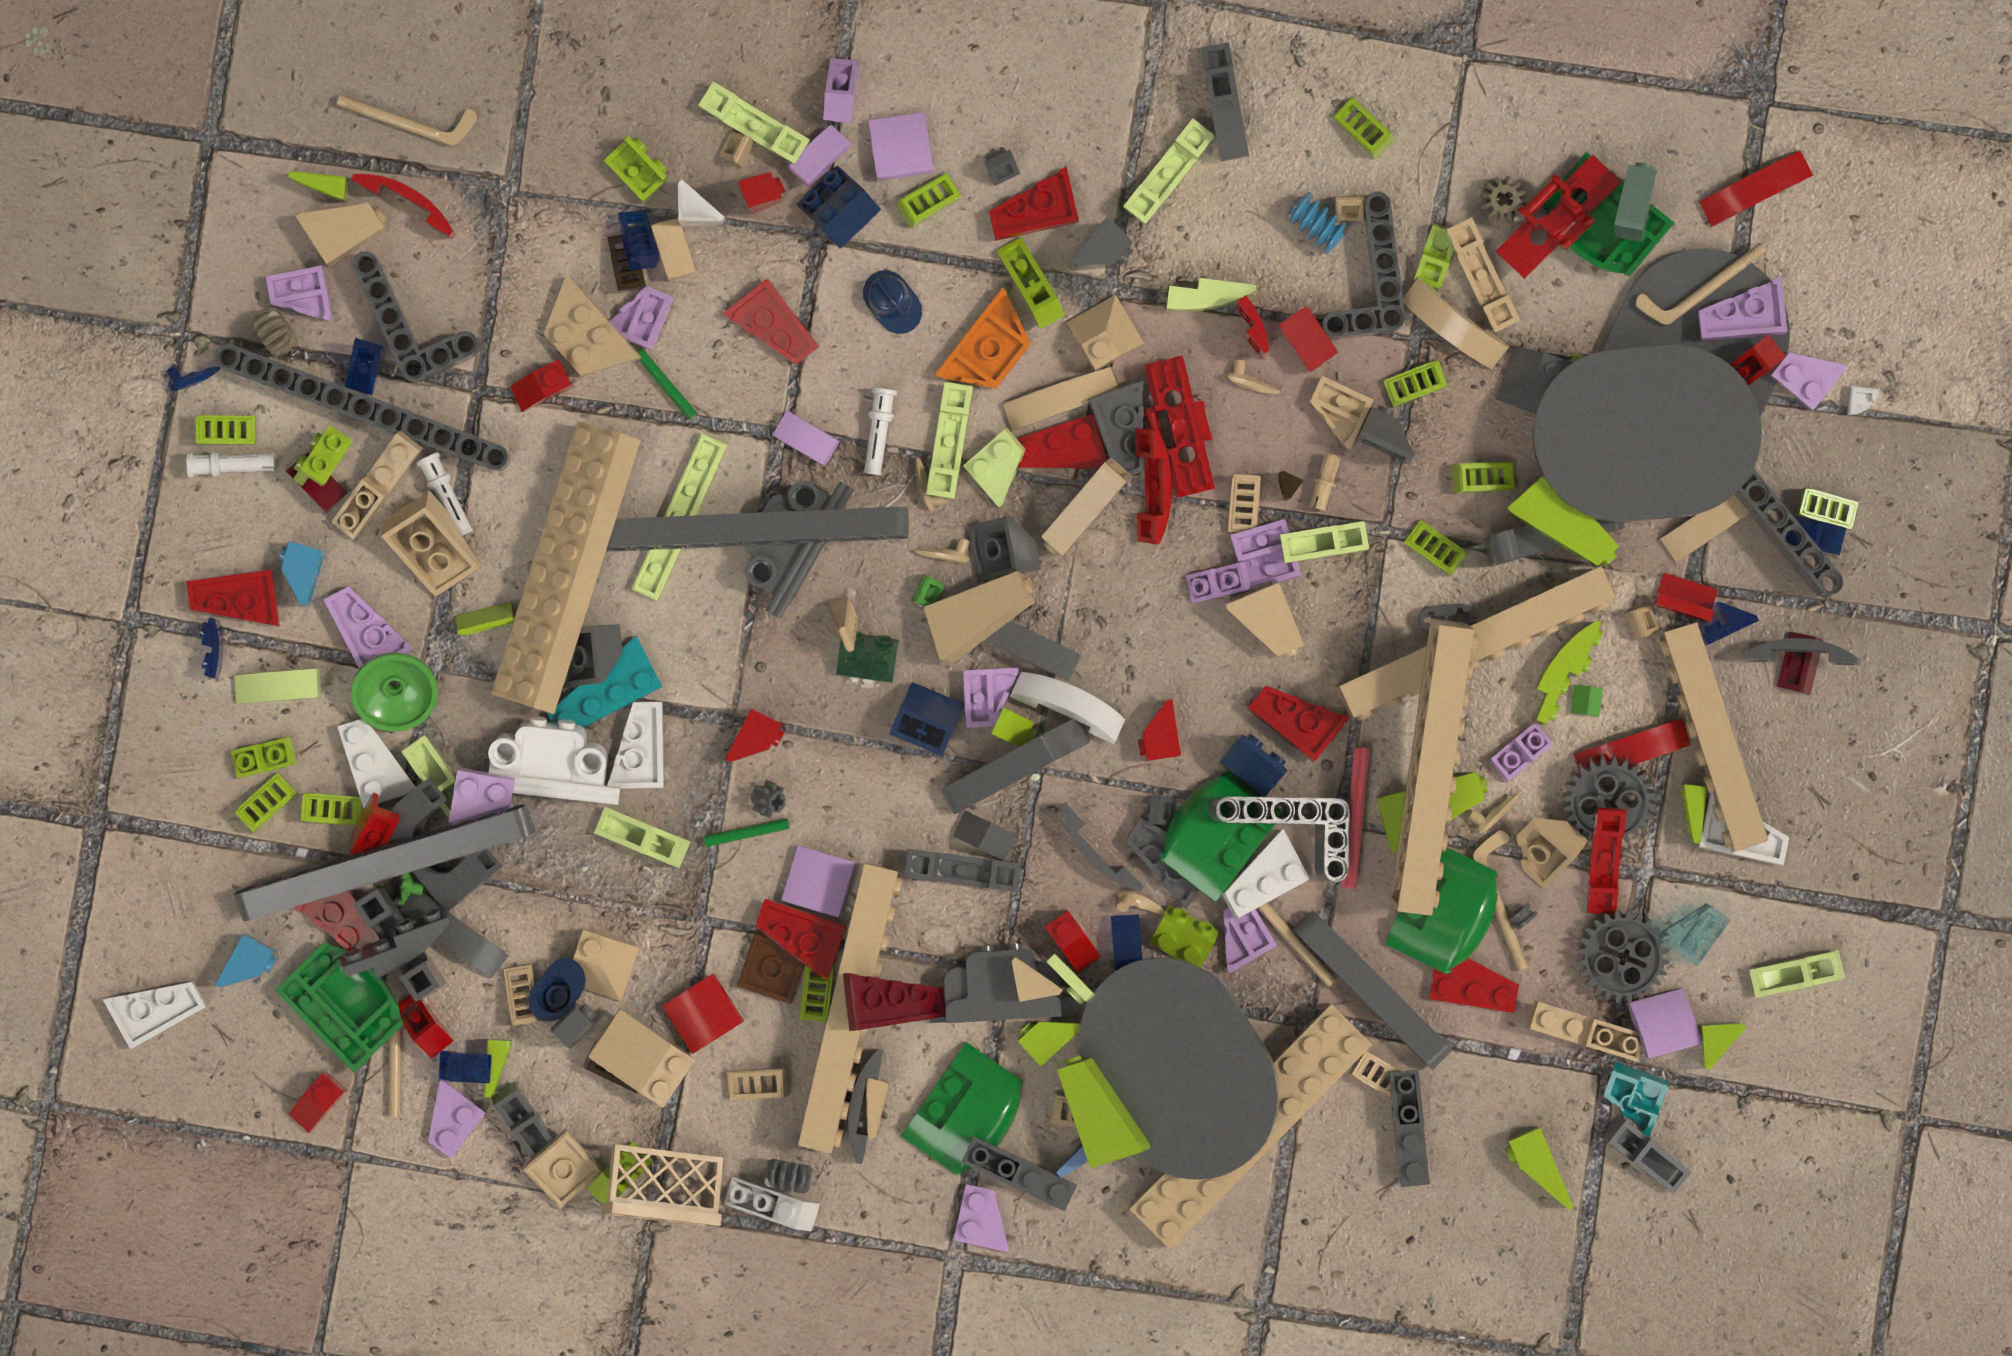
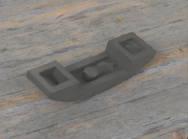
[1742,638,1862,666]
[1061,803,1144,891]
[903,849,1021,892]
[400,891,509,978]
[848,1049,884,1164]

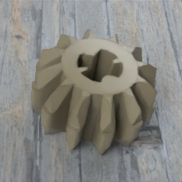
[1479,176,1528,225]
[252,307,297,356]

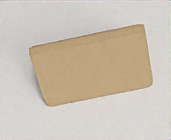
[651,218,696,281]

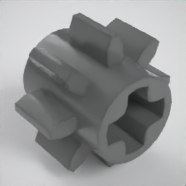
[750,780,786,818]

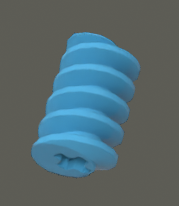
[1286,192,1347,255]

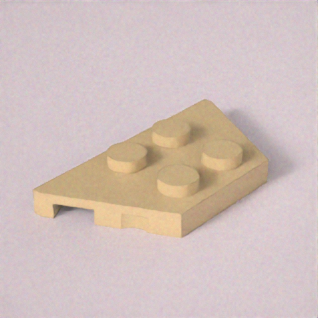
[544,276,641,377]

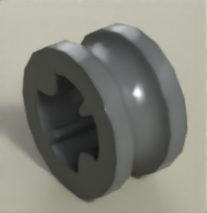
[1509,903,1538,930]

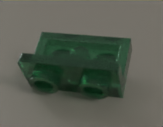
[836,631,899,683]

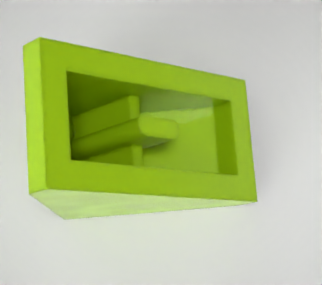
[1699,1022,1747,1070]

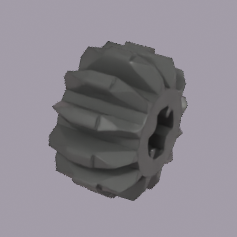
[764,1159,813,1194]

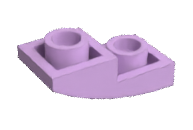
[788,125,851,187]
[773,410,840,466]
[1186,562,1251,603]
[1488,722,1554,782]

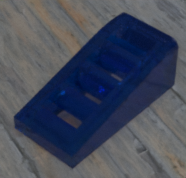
[618,210,659,270]

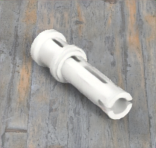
[863,387,897,475]
[186,451,275,478]
[416,452,473,536]

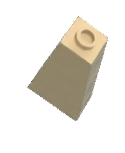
[1041,457,1133,556]
[924,571,1035,665]

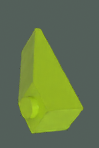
[996,237,1065,329]
[1504,1126,1574,1210]

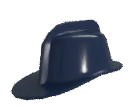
[863,270,922,334]
[528,958,586,1022]

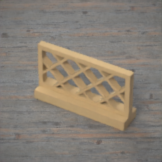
[603,1144,723,1227]

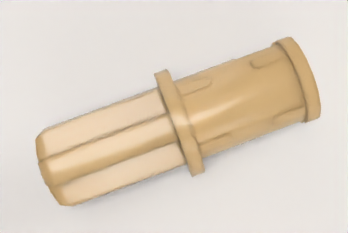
[1308,453,1340,511]

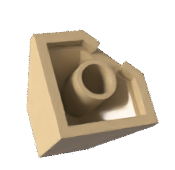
[1516,818,1588,888]

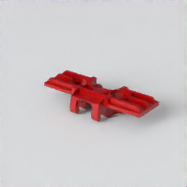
[1496,155,1622,279]
[1144,355,1215,498]

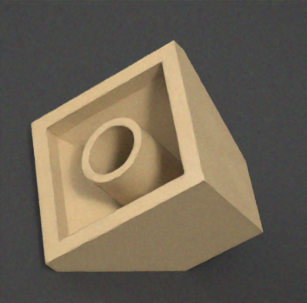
[1066,294,1144,372]
[573,929,640,1002]

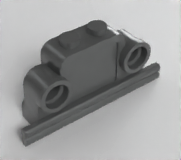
[745,481,854,619]
[929,943,1078,1023]

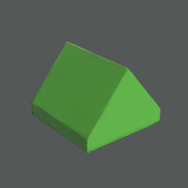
[911,575,945,607]
[1570,685,1603,717]

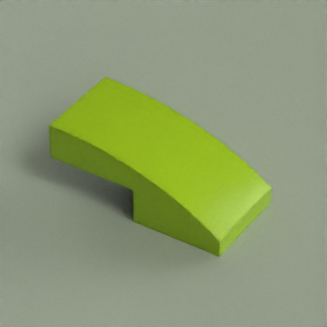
[1414,223,1454,290]

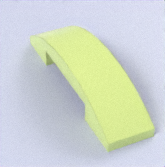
[698,81,810,164]
[1123,118,1215,225]
[926,382,973,499]

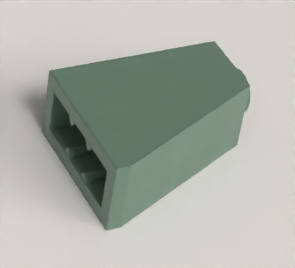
[1614,162,1657,242]

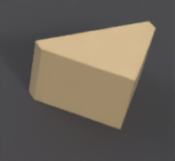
[1012,957,1063,1002]

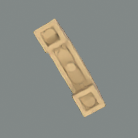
[1445,217,1520,333]
[1403,277,1509,369]
[1003,367,1118,431]
[1660,488,1761,562]

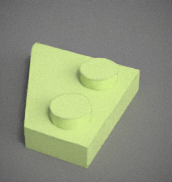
[963,428,1025,507]
[1047,954,1095,1004]

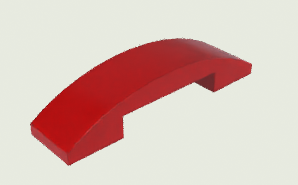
[1699,150,1814,227]
[351,174,456,239]
[1135,427,1172,544]
[1573,718,1691,774]
[1587,807,1627,914]

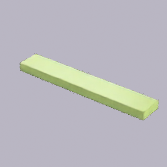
[631,433,728,601]

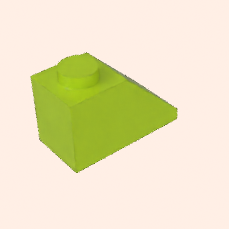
[991,708,1037,747]
[1017,1021,1081,1067]
[587,1141,653,1204]

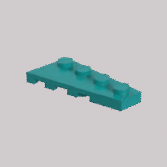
[547,636,663,728]

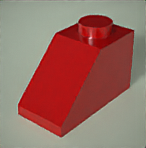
[738,172,785,215]
[1730,334,1786,386]
[510,359,574,413]
[1138,699,1181,761]
[725,708,785,762]
[1045,910,1101,973]
[398,994,454,1059]
[288,1071,348,1133]

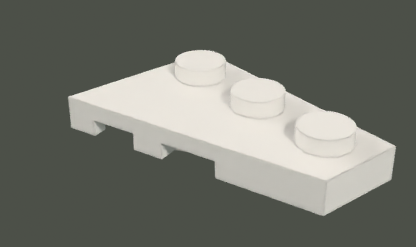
[607,702,664,789]
[337,719,416,809]
[1698,793,1789,866]
[1222,829,1310,919]
[102,982,207,1049]

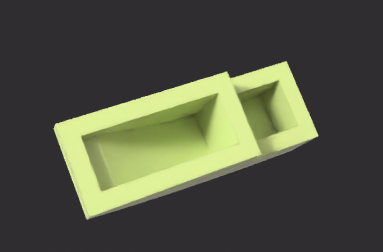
[1166,278,1256,312]
[1280,521,1369,563]
[234,669,321,704]
[402,735,462,824]
[594,807,691,868]
[1749,950,1845,998]

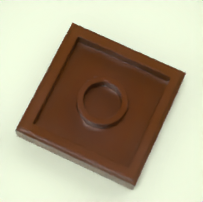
[737,932,804,1005]

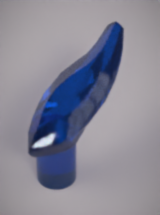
[166,366,221,391]

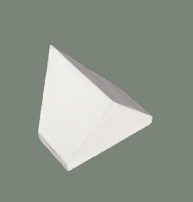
[678,179,726,227]

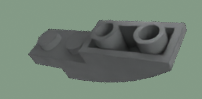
[1201,42,1249,162]
[339,908,450,978]
[1389,1070,1430,1187]
[961,1136,1077,1211]

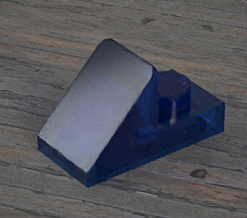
[345,338,386,396]
[1701,602,1759,646]
[438,1050,492,1083]

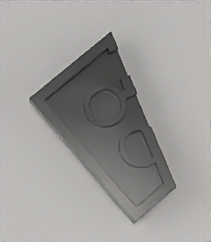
[1088,380,1144,475]
[1126,817,1198,910]

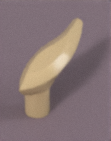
[1228,360,1280,394]
[916,458,948,512]
[915,538,970,563]
[1468,793,1519,834]
[1117,891,1165,916]

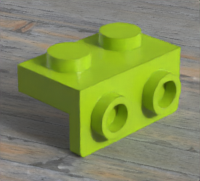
[604,135,668,203]
[293,425,352,486]
[1149,905,1219,968]

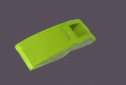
[1534,621,1603,725]

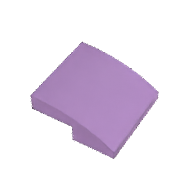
[868,112,934,181]
[1230,519,1301,591]
[782,845,857,918]
[1628,988,1702,1058]

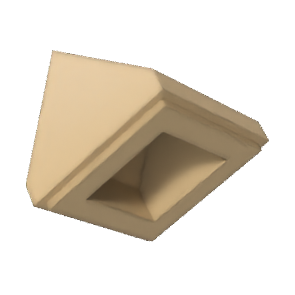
[719,131,754,167]
[1334,196,1365,221]
[1626,604,1660,640]

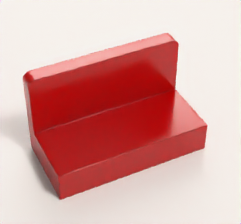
[1278,306,1338,372]
[1653,573,1718,622]
[350,792,399,855]

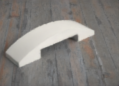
[1010,672,1125,744]

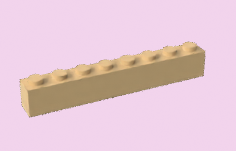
[1659,622,1768,853]

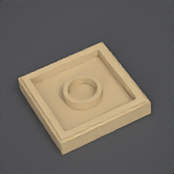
[522,1129,604,1209]

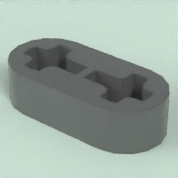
[1418,603,1473,633]

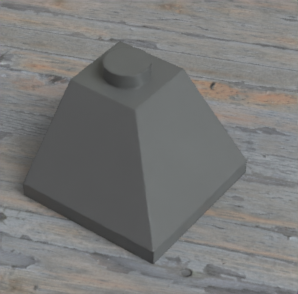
[1070,217,1133,271]
[1495,346,1572,414]
[1356,405,1414,464]
[967,516,1041,582]
[563,624,622,688]

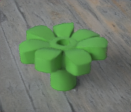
[398,872,423,906]

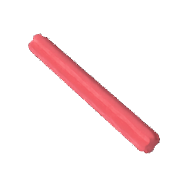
[1341,747,1370,889]

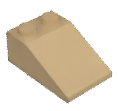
[381,491,480,597]
[587,1008,695,1108]

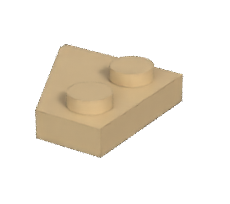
[1309,376,1373,450]

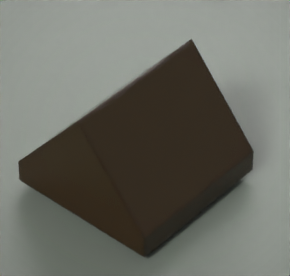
[1277,471,1303,501]

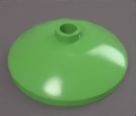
[351,652,438,732]

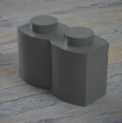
[550,1003,597,1049]

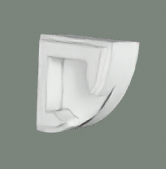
[1847,386,1880,415]

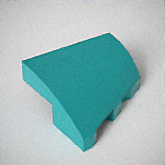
[1604,1062,1670,1137]

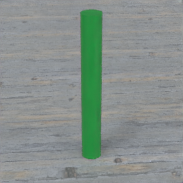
[637,348,697,420]
[704,818,790,847]

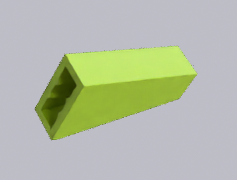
[1505,476,1620,567]
[1376,772,1488,854]
[1057,1055,1151,1168]

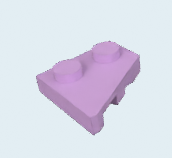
[266,265,333,321]
[610,286,674,350]
[1768,352,1847,410]
[963,668,1018,728]
[449,767,515,824]
[1223,907,1277,974]
[428,1079,487,1159]
[954,1184,1009,1252]

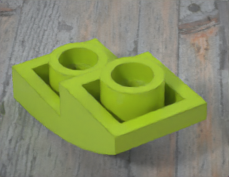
[231,737,298,779]

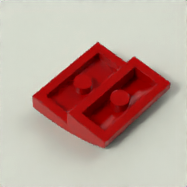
[1234,295,1269,359]
[662,973,744,1054]

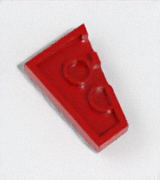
[186,570,280,627]
[755,899,846,981]

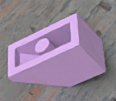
[823,58,859,123]

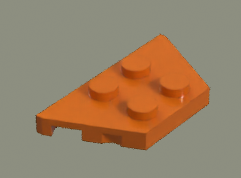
[935,288,1031,389]

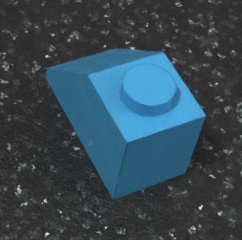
[279,541,326,607]
[215,934,278,987]

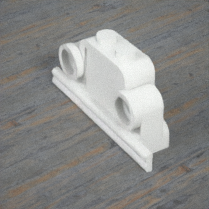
[487,716,620,805]

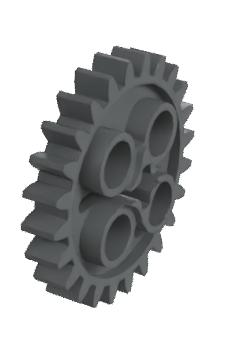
[1563,754,1656,843]
[1576,910,1670,1003]

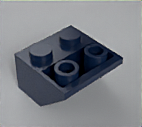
[796,165,881,249]
[889,682,964,757]
[1219,734,1288,797]

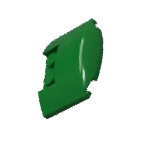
[1542,152,1675,276]
[1160,771,1282,902]
[1385,847,1498,975]
[274,942,403,1073]
[901,1042,1022,1175]

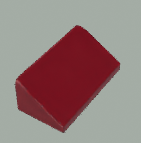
[286,452,348,513]
[1777,631,1823,695]

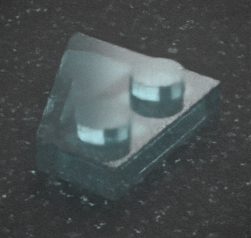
[1657,903,1730,967]

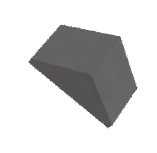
[953,810,1017,861]

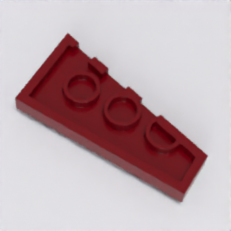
[843,973,946,1031]

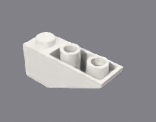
[724,1177,820,1231]

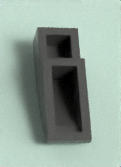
[986,621,1081,681]
[491,1082,554,1158]
[1600,1115,1691,1194]

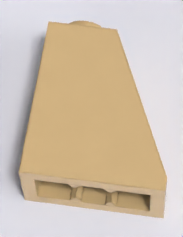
[295,203,388,267]
[1223,579,1304,658]

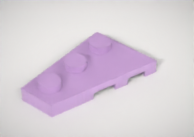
[1698,276,1787,341]
[323,586,415,669]

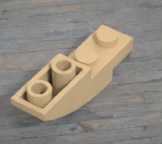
[332,431,423,540]
[1526,1001,1642,1062]

